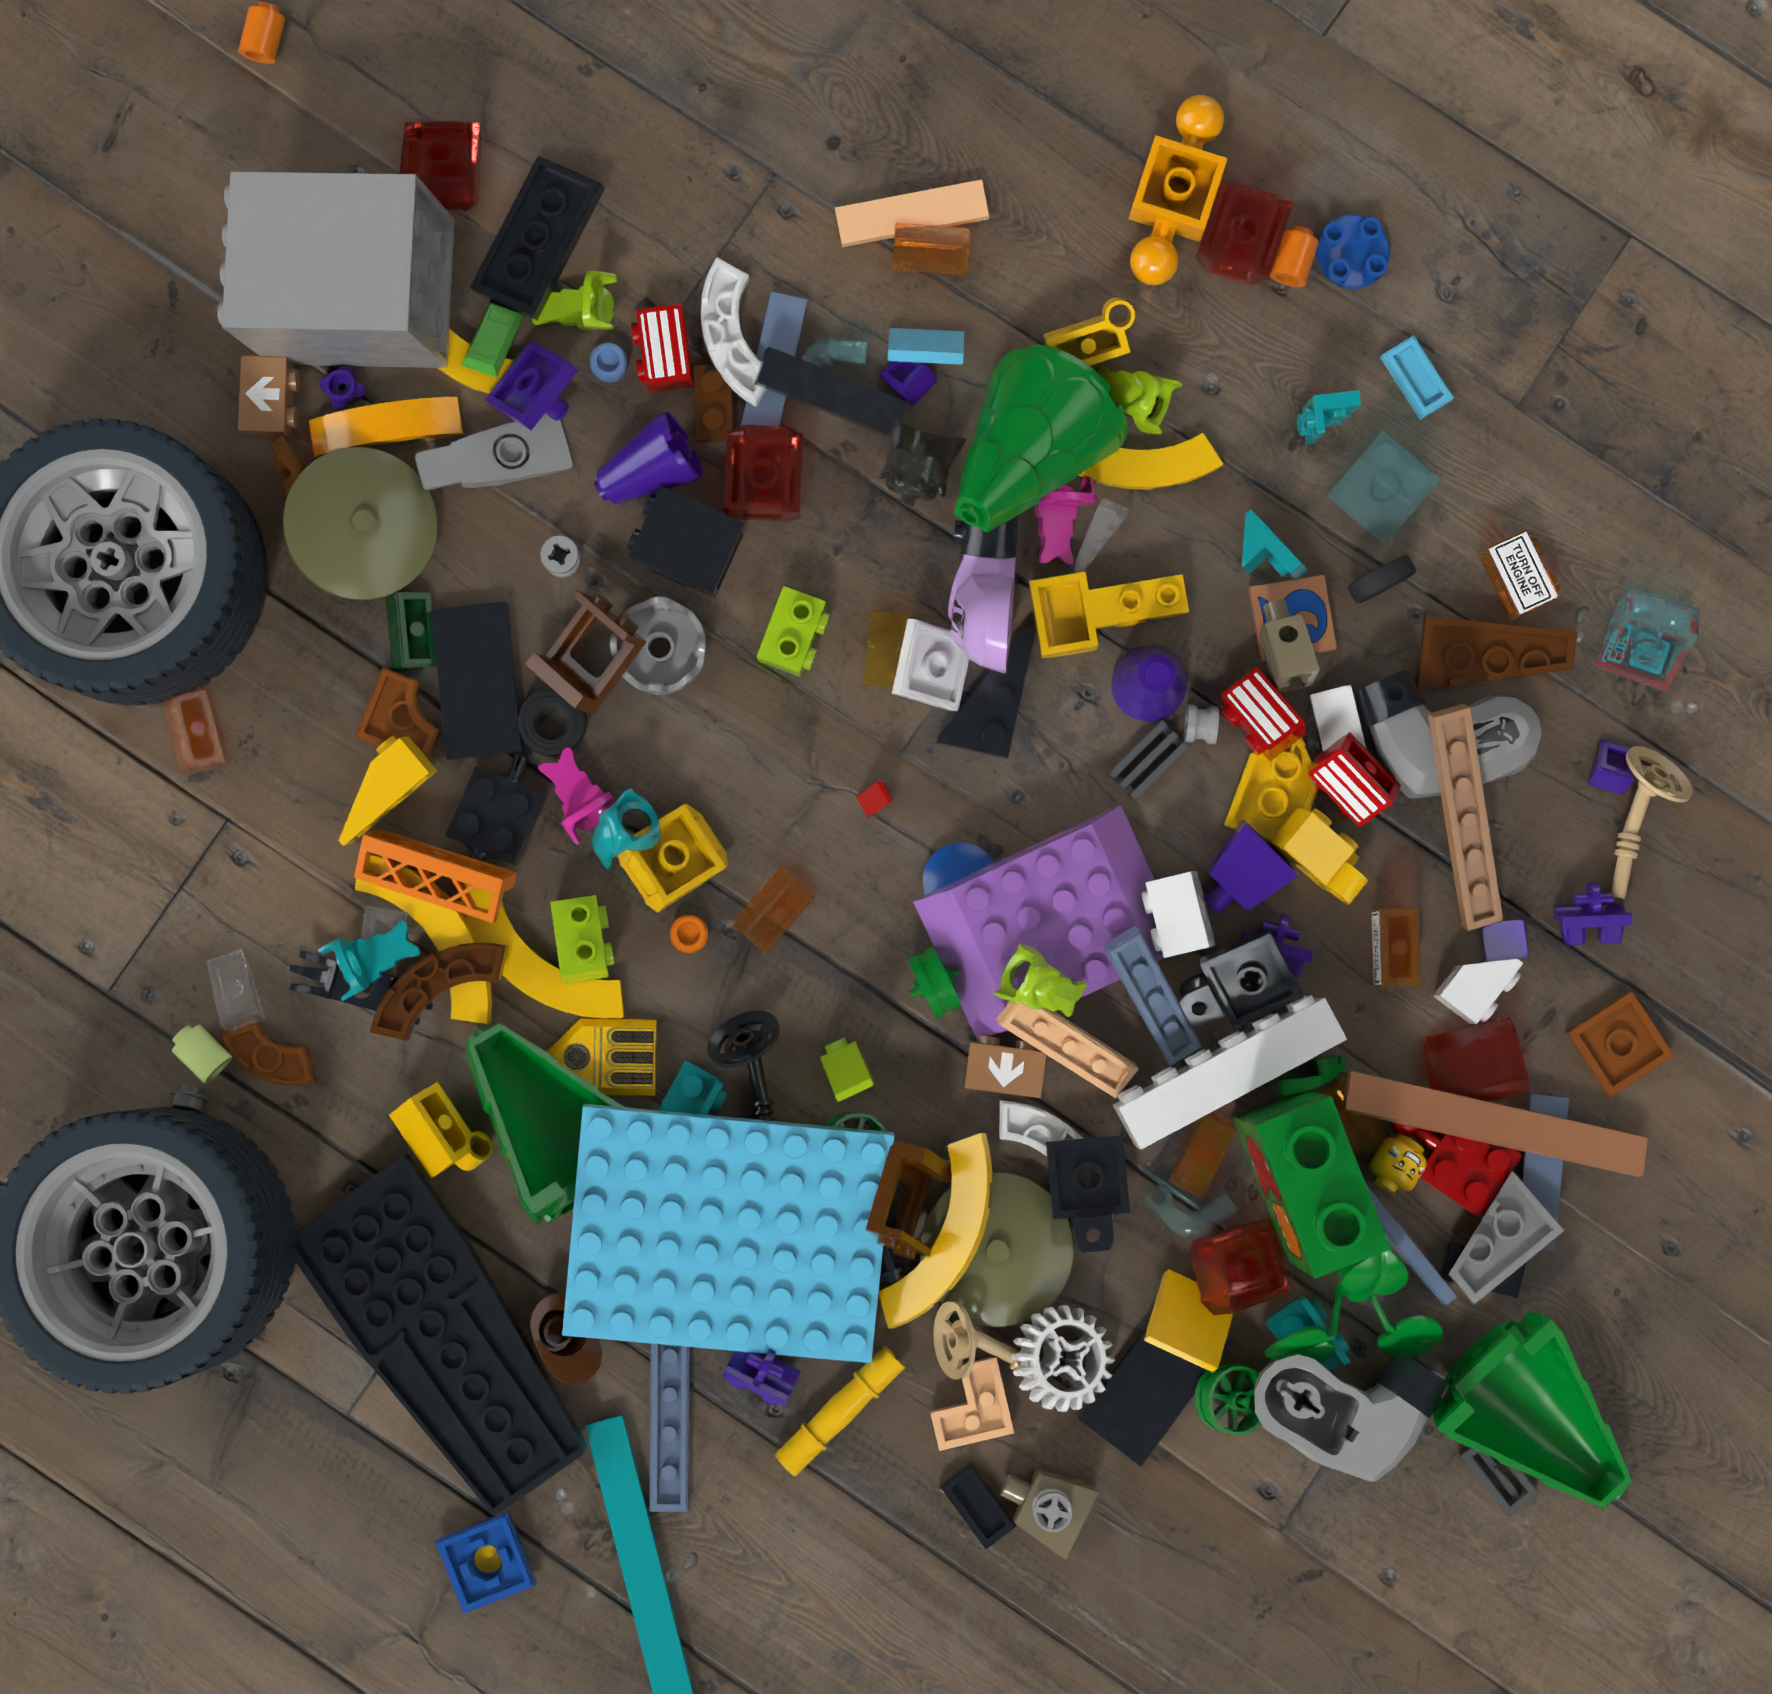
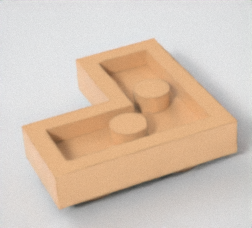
[930,1356,1014,1451]

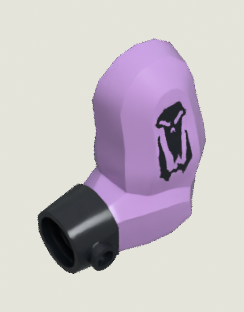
[948,515,1019,674]

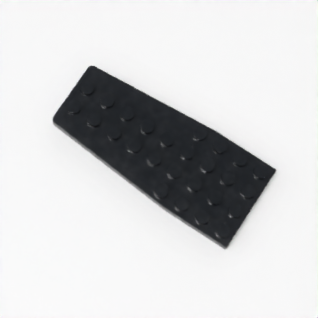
[294,1153,587,1514]

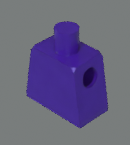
[1203,819,1298,914]

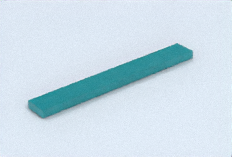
[585,1413,695,1694]

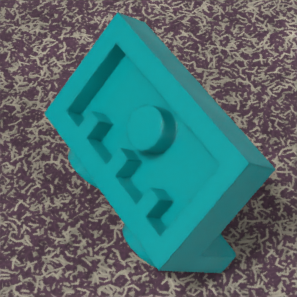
[1297,390,1361,445]
[658,1060,728,1115]
[1264,1294,1350,1371]

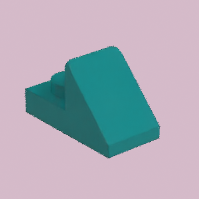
[1242,510,1308,580]

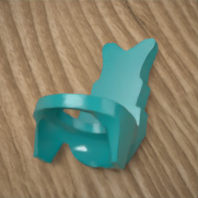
[591,788,660,869]
[318,920,421,1001]

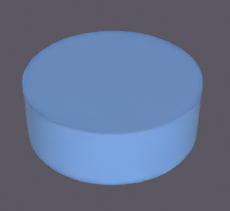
[589,342,628,383]

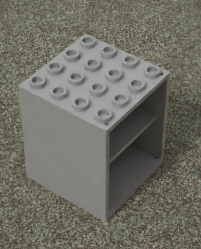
[218,172,455,368]

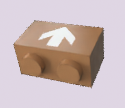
[238,356,300,440]
[963,1035,1046,1098]

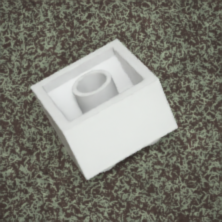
[1142,871,1216,958]

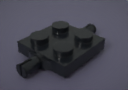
[445,754,547,866]

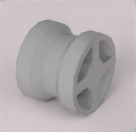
[540,536,581,578]
[1184,704,1219,744]
[1032,1488,1072,1532]

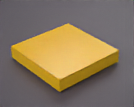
[1144,1269,1237,1372]

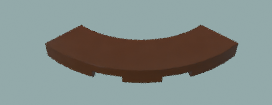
[369,943,509,1041]

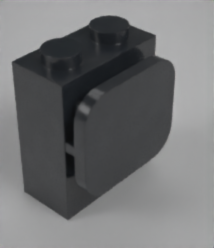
[627,486,746,598]

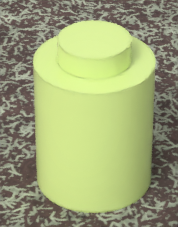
[172,1024,233,1084]

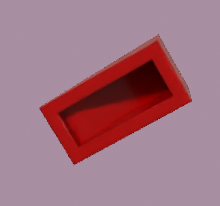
[856,780,892,818]

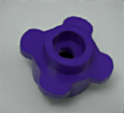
[320,365,365,410]

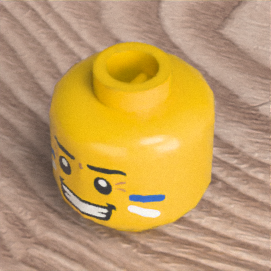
[1369,1134,1427,1194]

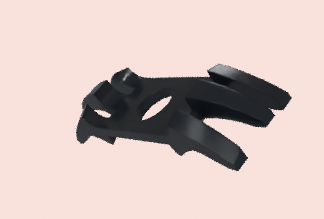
[289,950,433,1025]

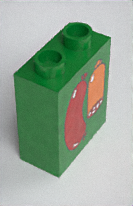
[1232,1091,1391,1279]

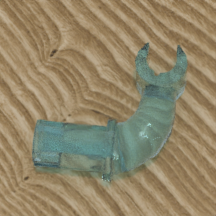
[799,334,867,403]
[1145,1184,1238,1238]

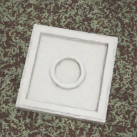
[892,619,969,712]

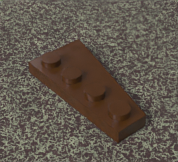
[1416,616,1578,691]

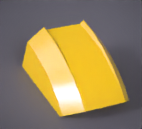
[618,803,728,913]

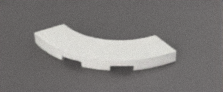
[701,257,767,407]
[999,1100,1113,1219]

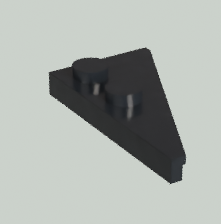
[936,627,1036,759]

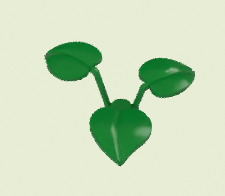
[1264,1249,1443,1364]

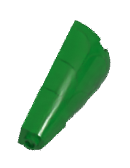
[954,344,1128,533]
[465,1023,623,1224]
[1433,1313,1632,1508]

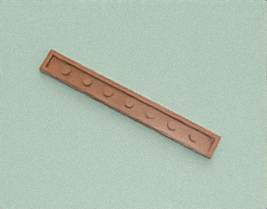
[1342,1071,1648,1177]

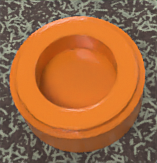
[670,915,709,953]

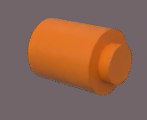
[238,2,286,64]
[1269,226,1319,287]

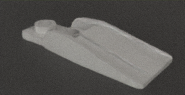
[415,413,573,490]

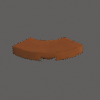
[220,1021,318,1086]

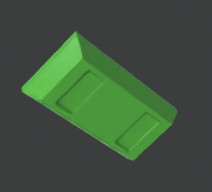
[461,303,524,378]

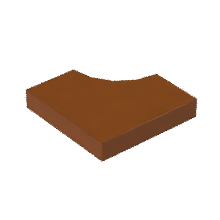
[354,667,441,760]

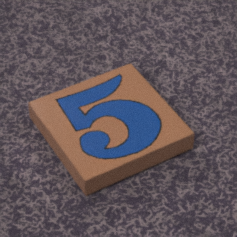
[1248,575,1337,662]

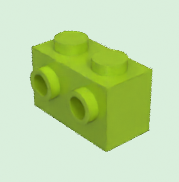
[757,586,831,677]
[550,895,614,984]

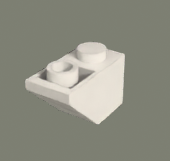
[1433,959,1523,1024]

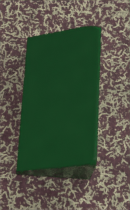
[386,592,437,671]

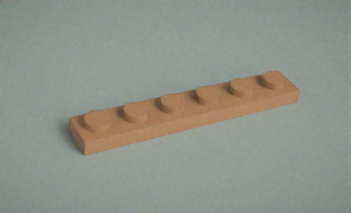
[1428,704,1503,931]

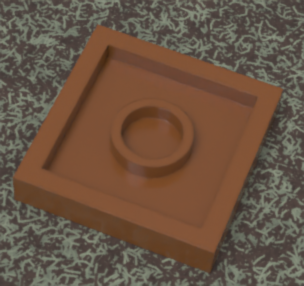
[1565,991,1674,1097]

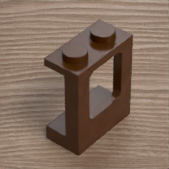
[525,591,647,715]
[865,1141,952,1259]

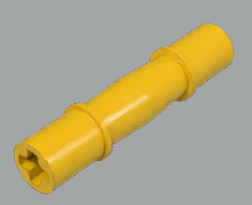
[774,1345,906,1477]

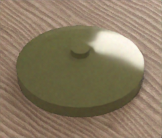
[282,447,437,601]
[921,1172,1074,1327]

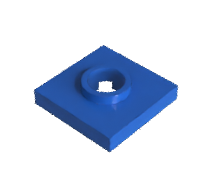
[435,1510,537,1614]

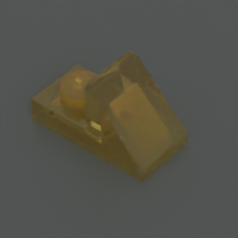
[863,610,909,689]

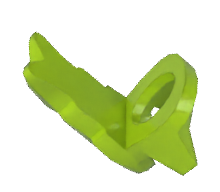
[532,271,617,331]
[1097,366,1183,434]
[993,944,1087,1017]

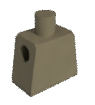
[1260,599,1320,694]
[1000,1468,1099,1559]

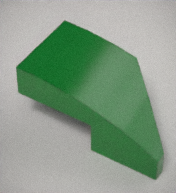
[1277,1055,1347,1096]

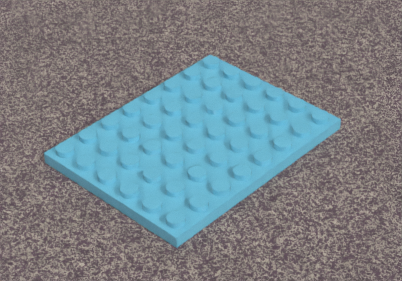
[562,1104,894,1363]

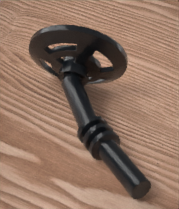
[707,1010,780,1121]

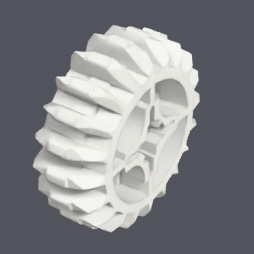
[1011,1305,1115,1412]

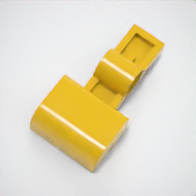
[1029,571,1189,658]

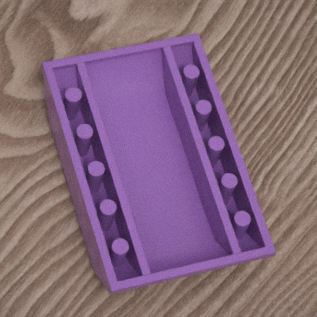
[913,805,1164,1039]

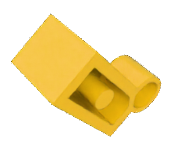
[1043,297,1135,366]
[1269,807,1368,905]
[389,1082,494,1179]

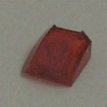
[399,121,481,212]
[1196,178,1294,285]
[723,425,803,522]
[1422,1017,1530,1102]
[1188,1217,1290,1315]

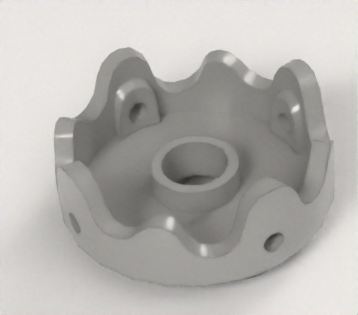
[610,597,707,695]

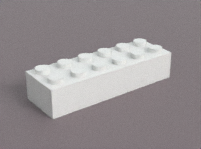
[1113,995,1347,1149]

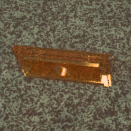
[891,223,970,275]
[163,690,225,774]
[732,867,815,954]
[1319,1075,1389,1161]
[1168,1115,1237,1199]

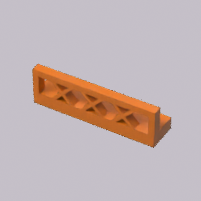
[354,828,517,923]

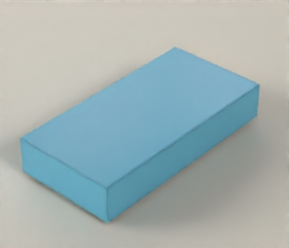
[888,328,964,365]
[1380,335,1454,420]

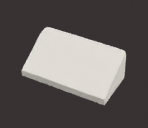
[1310,685,1366,751]

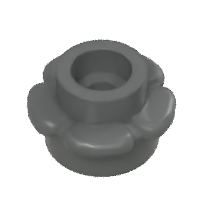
[171,1084,209,1113]

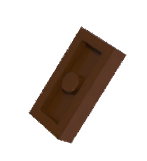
[693,365,734,443]

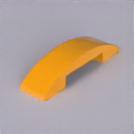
[309,397,464,458]

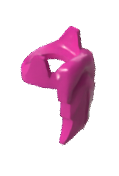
[1034,477,1097,565]
[538,747,616,845]

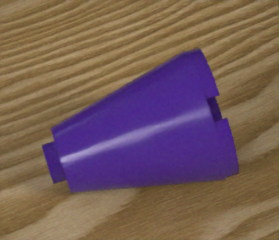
[594,412,704,504]
[1111,646,1187,722]

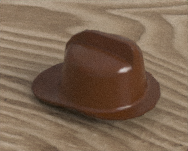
[530,1293,602,1385]

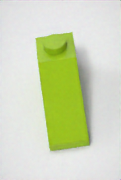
[820,1037,875,1102]

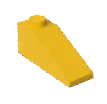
[338,736,438,846]

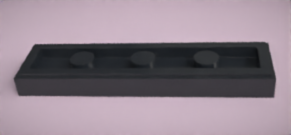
[754,347,908,439]

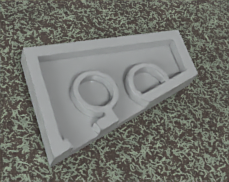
[1448,1171,1564,1305]

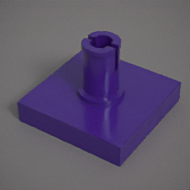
[485,341,578,431]

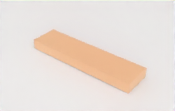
[835,179,989,247]
[996,1001,1139,1098]

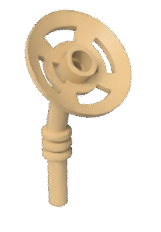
[1611,746,1693,901]
[933,1301,1067,1391]

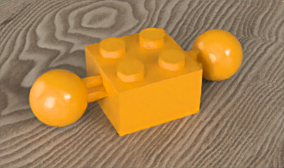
[1128,95,1228,285]

